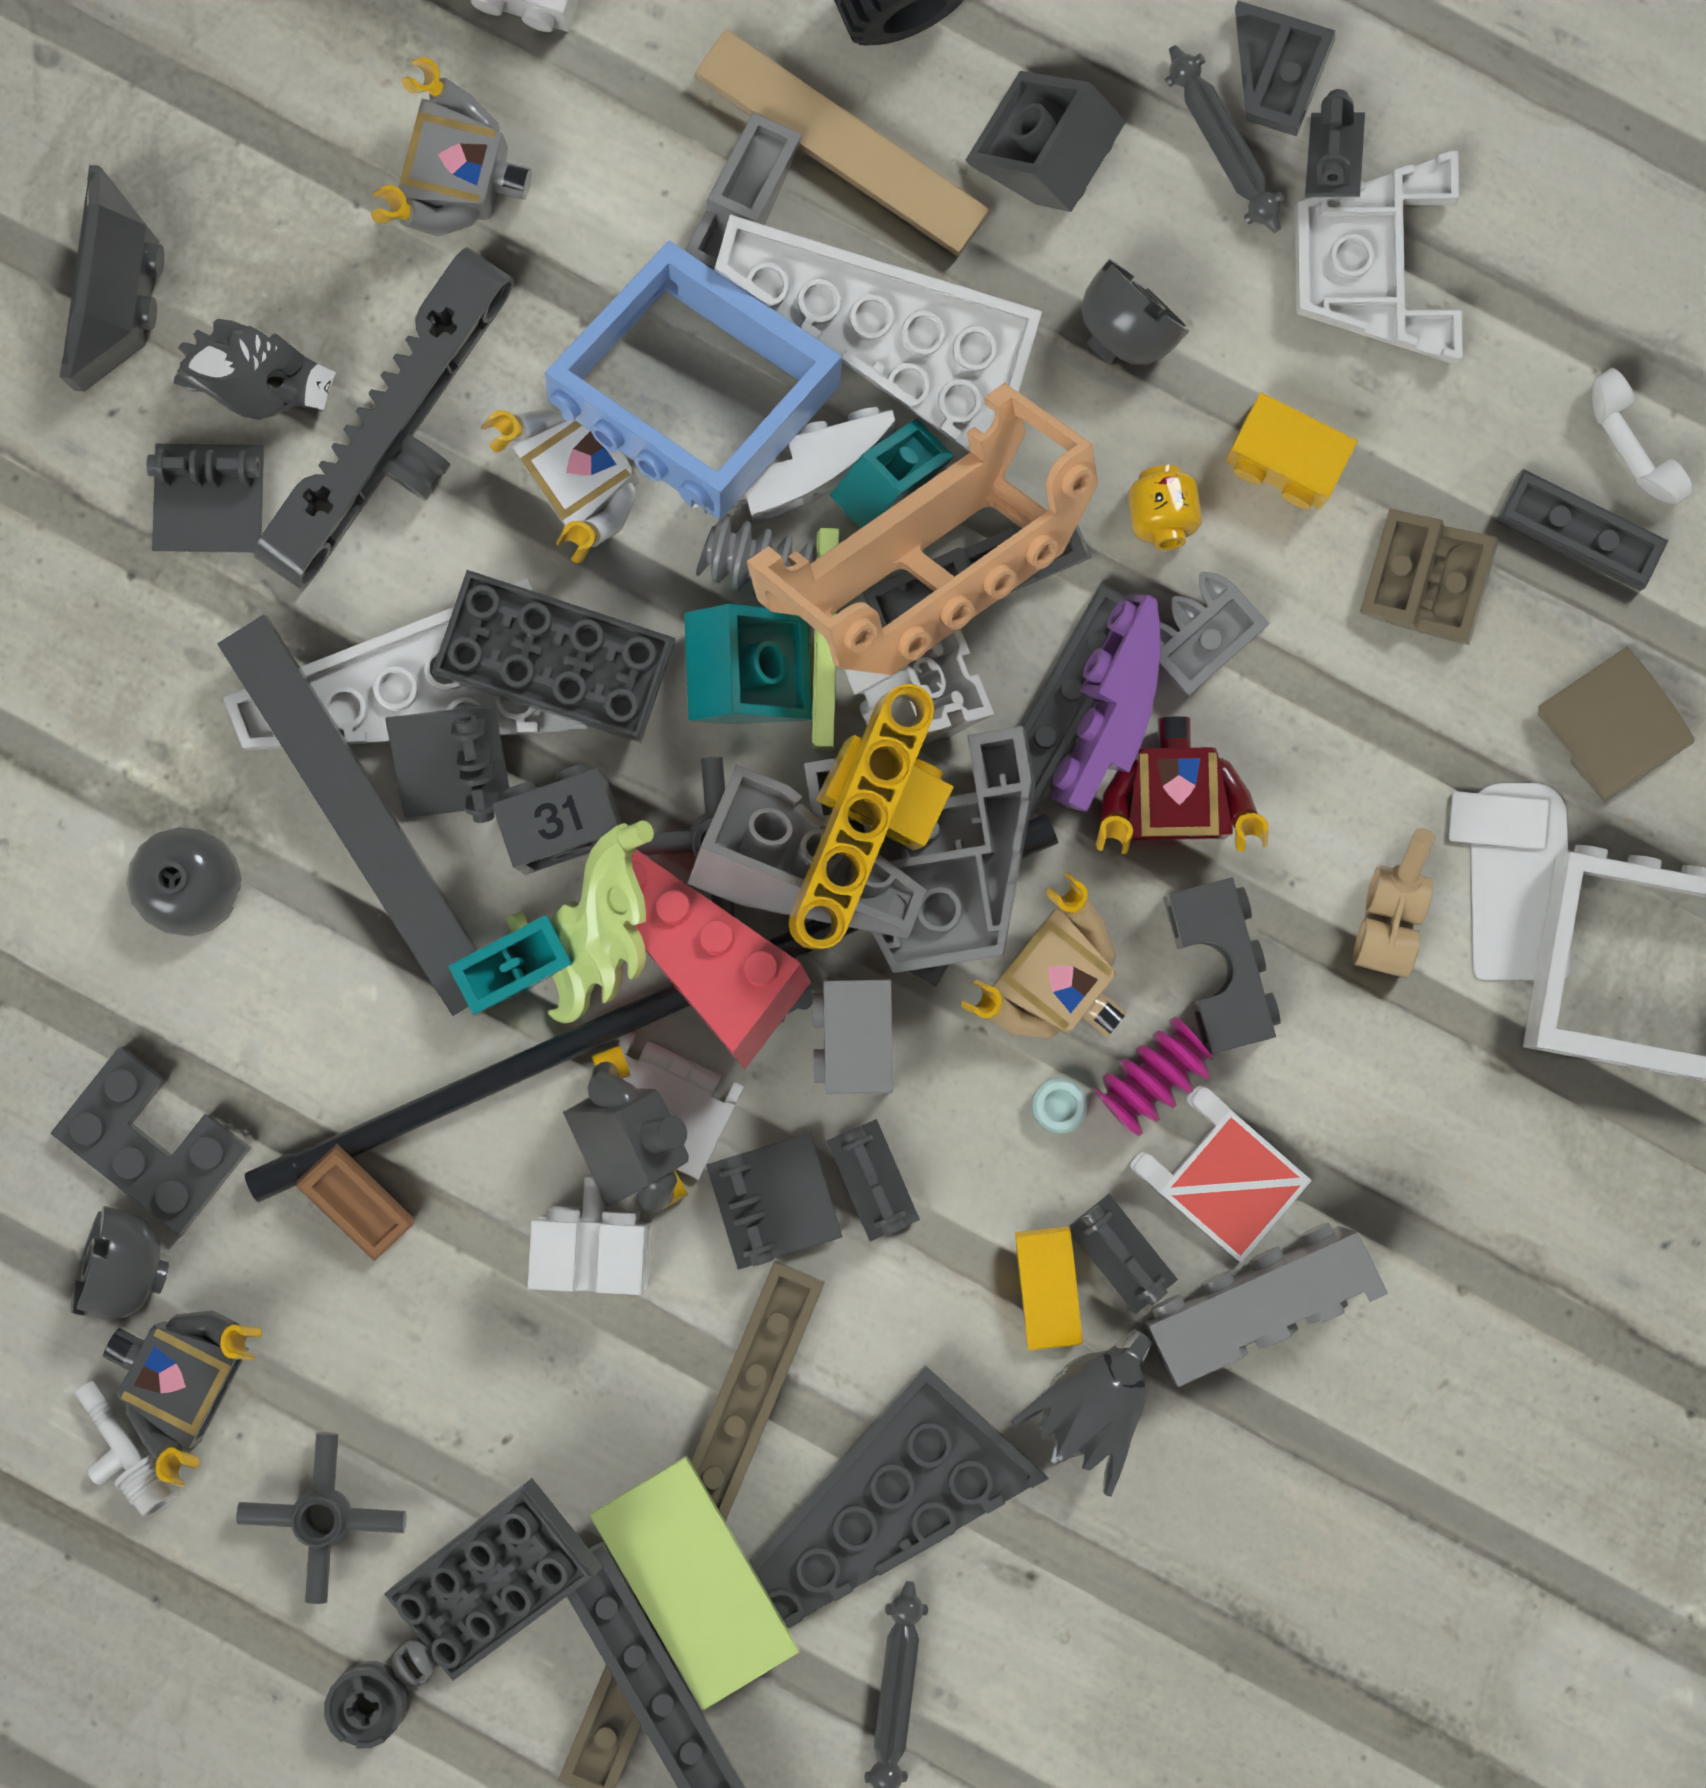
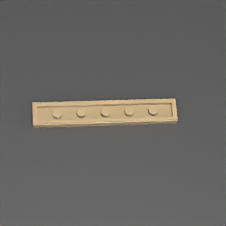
[695,29,990,257]

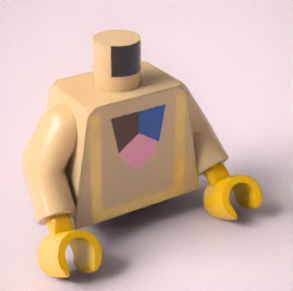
[961,873,1127,1039]

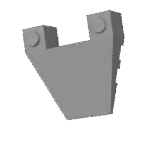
[804,726,1035,973]

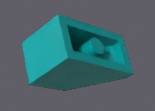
[829,418,954,528]

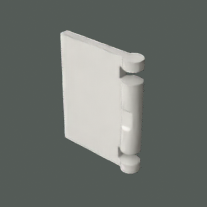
[618,1032,744,1180]

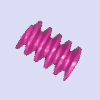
[1092,1016,1213,1137]

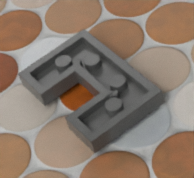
[50,1047,252,1235]

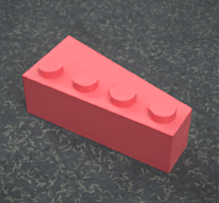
[632,849,811,1070]

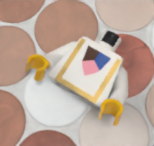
[481,409,639,563]

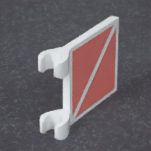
[1130,1085,1312,1263]

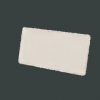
[1449,791,1549,850]

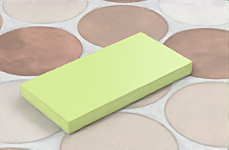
[589,1455,800,1710]

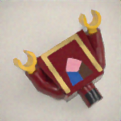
[1096,716,1269,854]

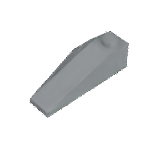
[687,764,926,939]

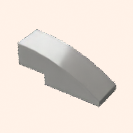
[685,112,802,270]

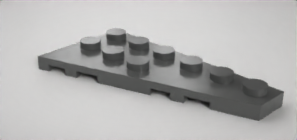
[749,1365,1049,1629]

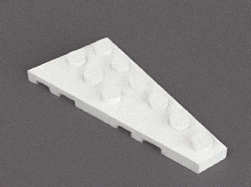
[714,215,1042,453]
[223,578,589,750]

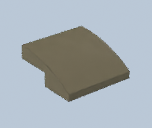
[1360,508,1498,645]
[1538,646,1695,803]

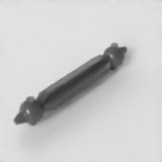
[1165,45,1285,233]
[864,1581,928,1788]

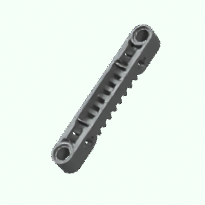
[254,247,514,588]

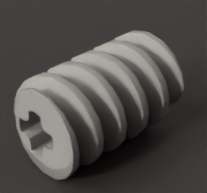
[696,514,814,597]

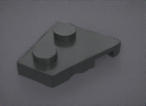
[1235,0,1335,137]

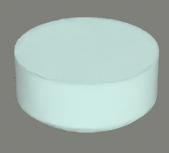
[1032,1078,1088,1133]

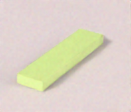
[812,528,839,752]

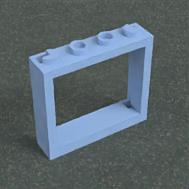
[545,241,842,520]

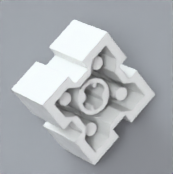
[844,629,994,744]
[527,1176,652,1295]

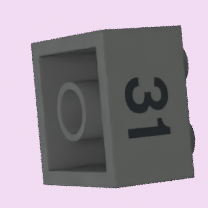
[492,763,623,875]

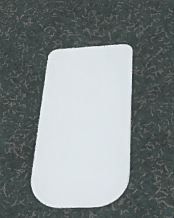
[1471,783,1571,980]

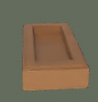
[296,1144,414,1261]

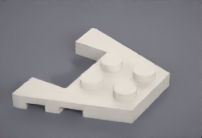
[1295,151,1463,363]

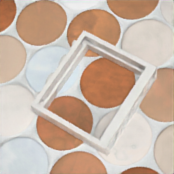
[1523,845,1706,1082]

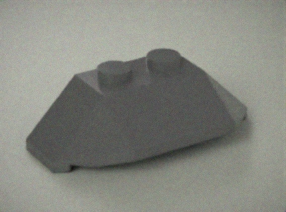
[59,165,164,392]

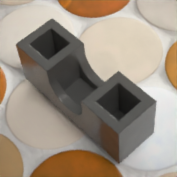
[1163,877,1281,1054]

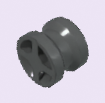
[381,434,451,501]

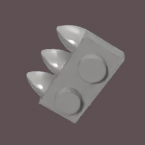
[1159,571,1270,698]

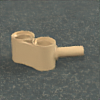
[1353,828,1435,978]

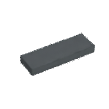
[1495,469,1668,591]

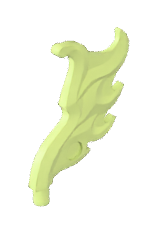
[507,820,654,1023]

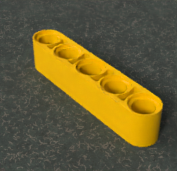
[789,684,934,949]

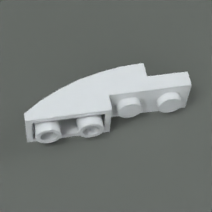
[693,407,895,525]

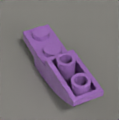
[1050,594,1160,812]

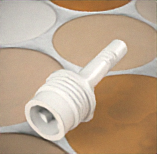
[75,1381,181,1518]

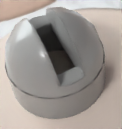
[391,1638,438,1686]

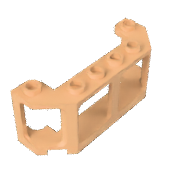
[746,383,1098,675]

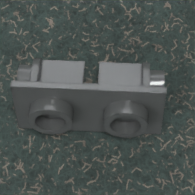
[1305,89,1365,197]
[827,1119,920,1241]
[1069,1194,1178,1314]

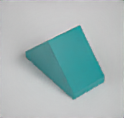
[448,915,573,1015]

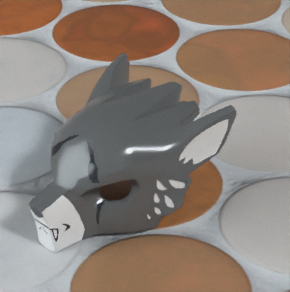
[173,319,337,420]
[1011,1329,1153,1497]

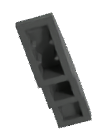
[863,525,1091,628]

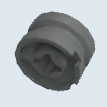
[324,1661,408,1749]

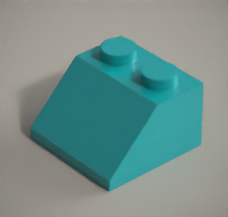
[684,603,812,724]

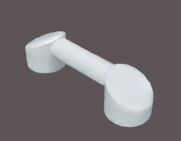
[1592,368,1693,504]

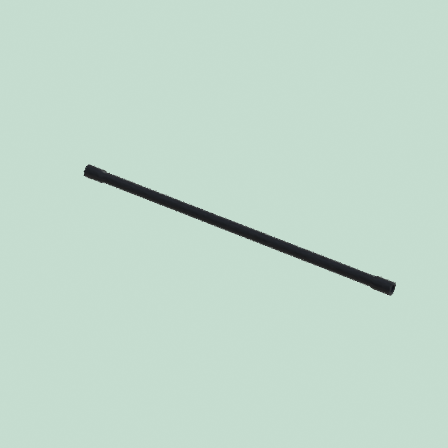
[245,814,1059,1203]

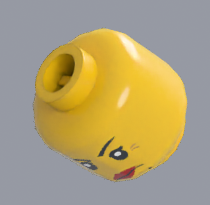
[1128,465,1202,550]

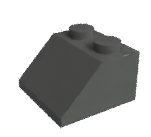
[966,71,1126,212]

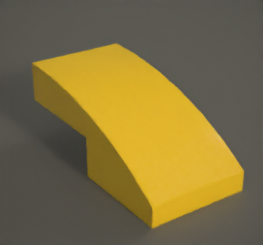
[1015,1226,1083,1350]

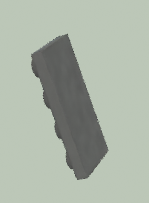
[432,570,676,743]
[384,1478,603,1681]

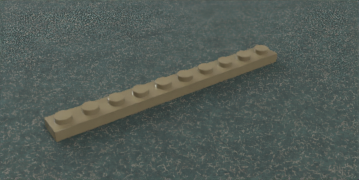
[558,1260,825,1788]

